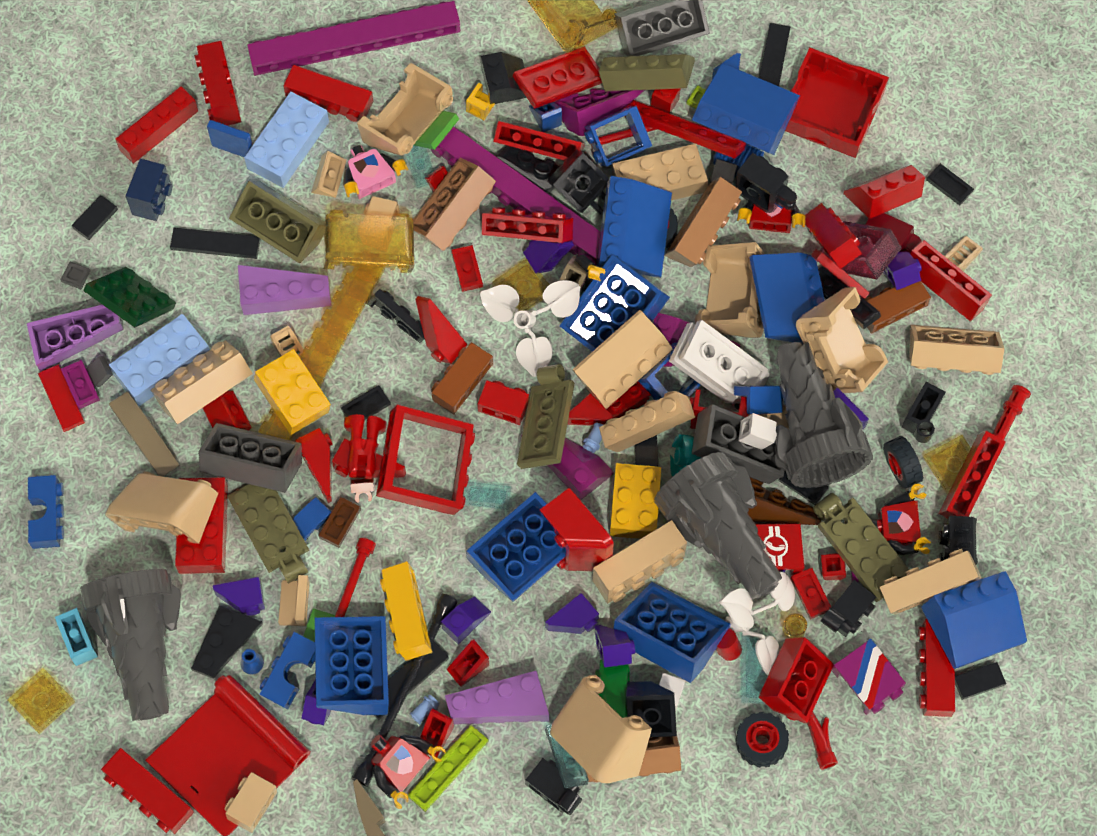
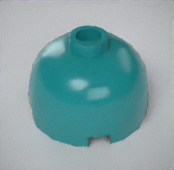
[670,434,701,476]

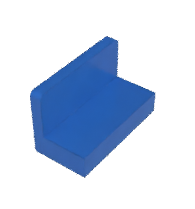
[734,385,783,414]

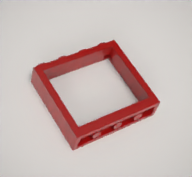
[376,404,475,515]

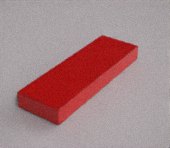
[811,249,870,299]
[38,364,85,432]

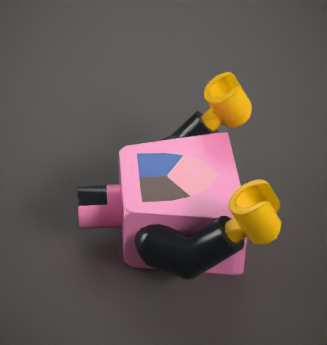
[343,145,409,199]

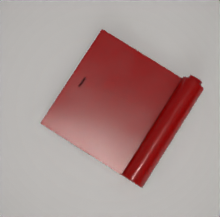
[145,675,311,836]

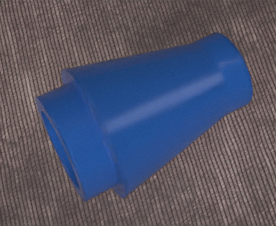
[240,649,264,675]

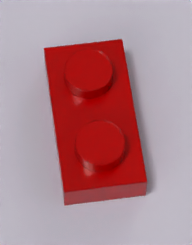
[451,245,483,292]
[790,568,831,620]

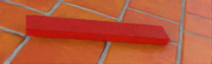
[622,100,746,159]

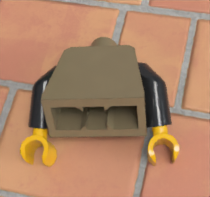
[559,254,605,292]

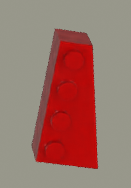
[194,41,241,126]

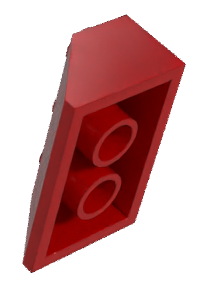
[843,165,925,219]
[758,637,834,723]

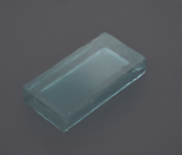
[464,482,512,510]

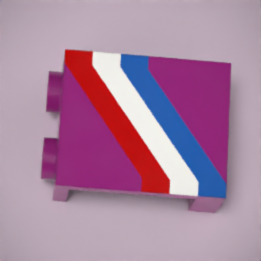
[831,639,906,715]

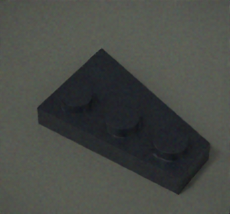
[496,146,560,194]
[366,289,425,343]
[191,606,263,679]

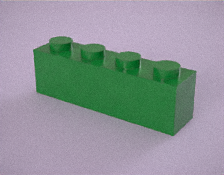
[595,660,630,718]

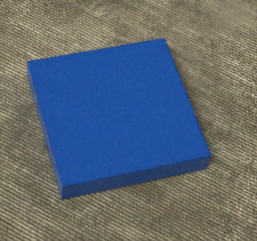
[207,120,253,157]

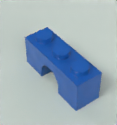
[28,475,64,549]
[260,632,315,710]

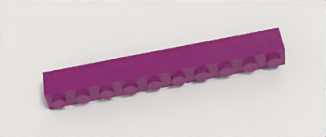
[247,1,461,76]
[431,126,601,266]

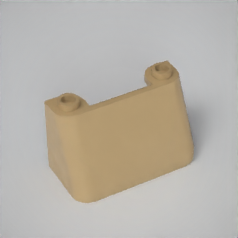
[357,63,453,156]
[695,242,765,338]
[796,287,888,393]
[105,471,218,543]
[550,675,652,783]

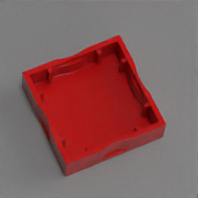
[785,47,889,158]

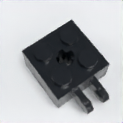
[547,149,609,214]
[736,153,797,213]
[938,516,978,565]

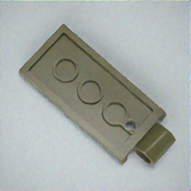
[517,364,575,469]
[227,484,310,584]
[813,493,909,602]

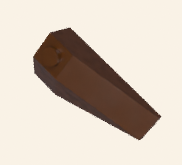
[747,477,821,525]

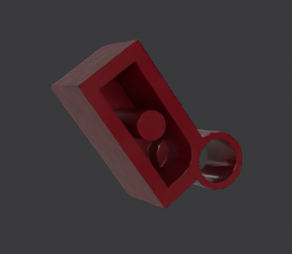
[862,213,922,253]

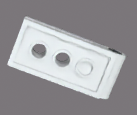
[669,320,770,411]

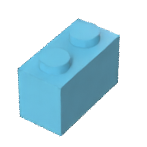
[55,608,98,666]

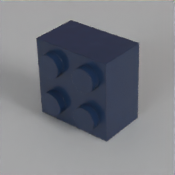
[125,158,173,221]

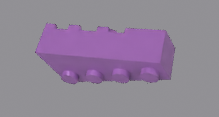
[238,265,332,315]
[26,305,123,372]
[445,671,549,724]

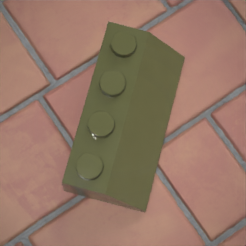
[599,54,695,91]
[229,181,329,263]

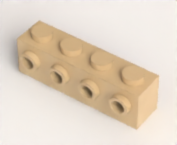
[599,391,695,452]

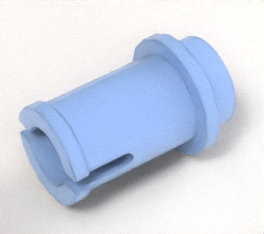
[583,423,603,453]
[409,695,440,725]

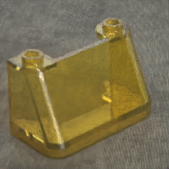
[527,0,617,53]
[323,210,415,273]

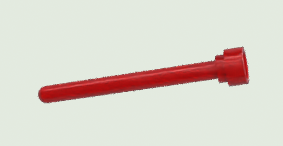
[335,538,376,617]

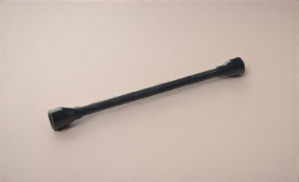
[351,593,458,787]

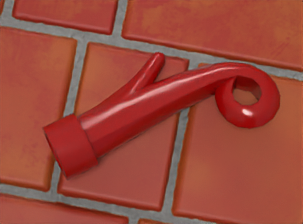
[786,712,838,770]

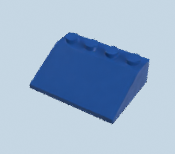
[692,63,800,155]
[596,176,672,278]
[749,253,825,344]
[560,254,670,352]
[466,492,566,602]
[921,571,1027,669]
[613,582,731,683]
[315,616,389,715]

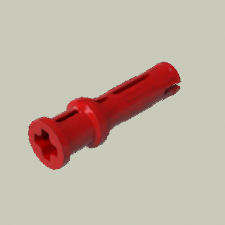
[992,385,1031,440]

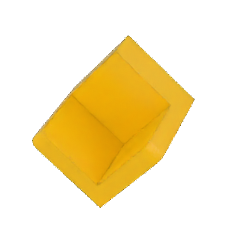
[466,83,495,120]

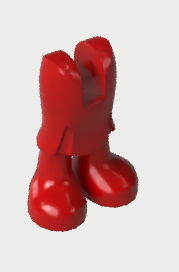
[344,414,387,479]

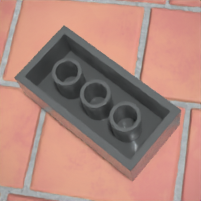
[614,0,710,57]
[692,404,784,484]
[198,423,302,493]

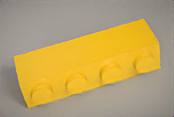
[380,561,432,661]

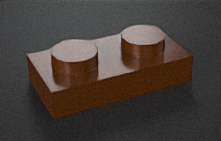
[318,497,361,548]

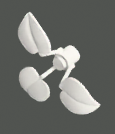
[480,280,580,377]
[719,572,795,676]

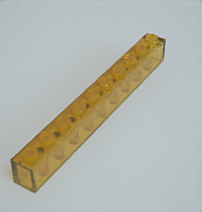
[258,249,388,441]

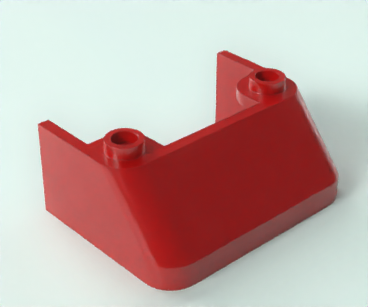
[540,488,614,572]

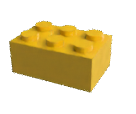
[254,349,331,435]
[610,463,661,539]

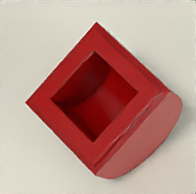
[821,553,846,580]
[716,628,742,661]

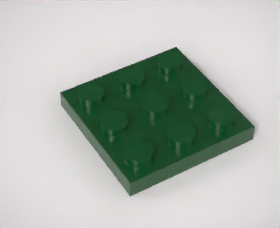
[83,267,176,328]

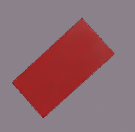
[512,46,602,109]

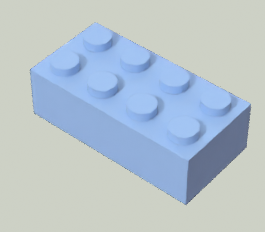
[244,92,329,188]
[109,314,210,406]

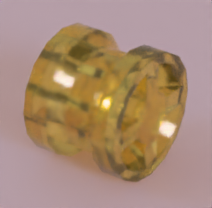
[783,613,807,638]

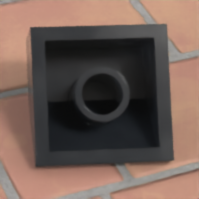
[481,52,527,104]
[626,681,677,737]

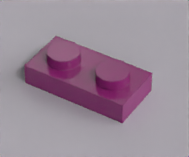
[61,360,100,409]

